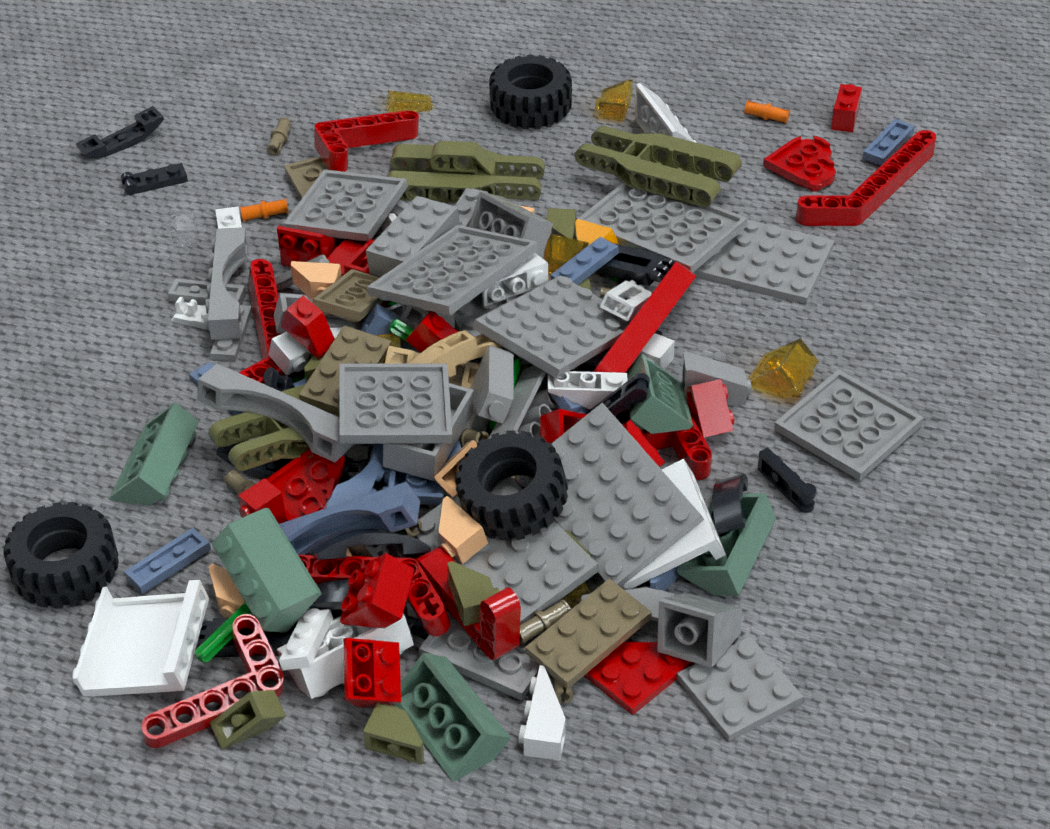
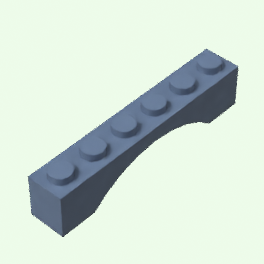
[324,443,386,533]
[279,482,420,555]

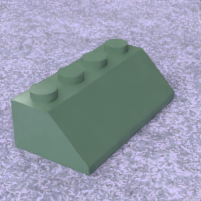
[626,354,693,434]
[109,402,199,506]
[677,493,776,596]
[211,508,322,633]
[395,652,511,781]

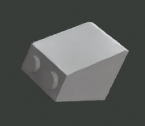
[657,593,742,668]

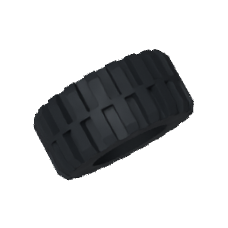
[489,55,572,129]
[455,430,568,541]
[3,502,119,609]

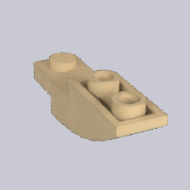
[409,330,502,377]

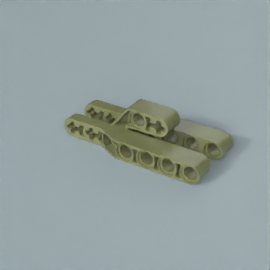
[574,126,742,207]
[386,141,545,203]
[208,384,355,471]

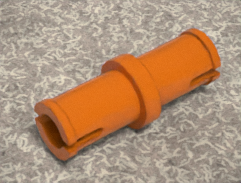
[744,100,790,124]
[240,198,289,222]

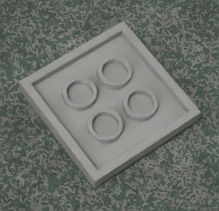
[677,636,804,742]

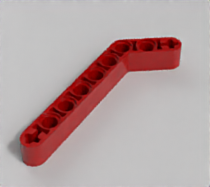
[796,130,936,226]
[238,259,290,384]
[593,261,696,373]
[298,555,451,636]

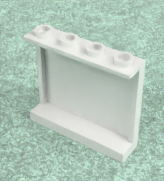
[621,459,726,590]
[73,580,209,697]

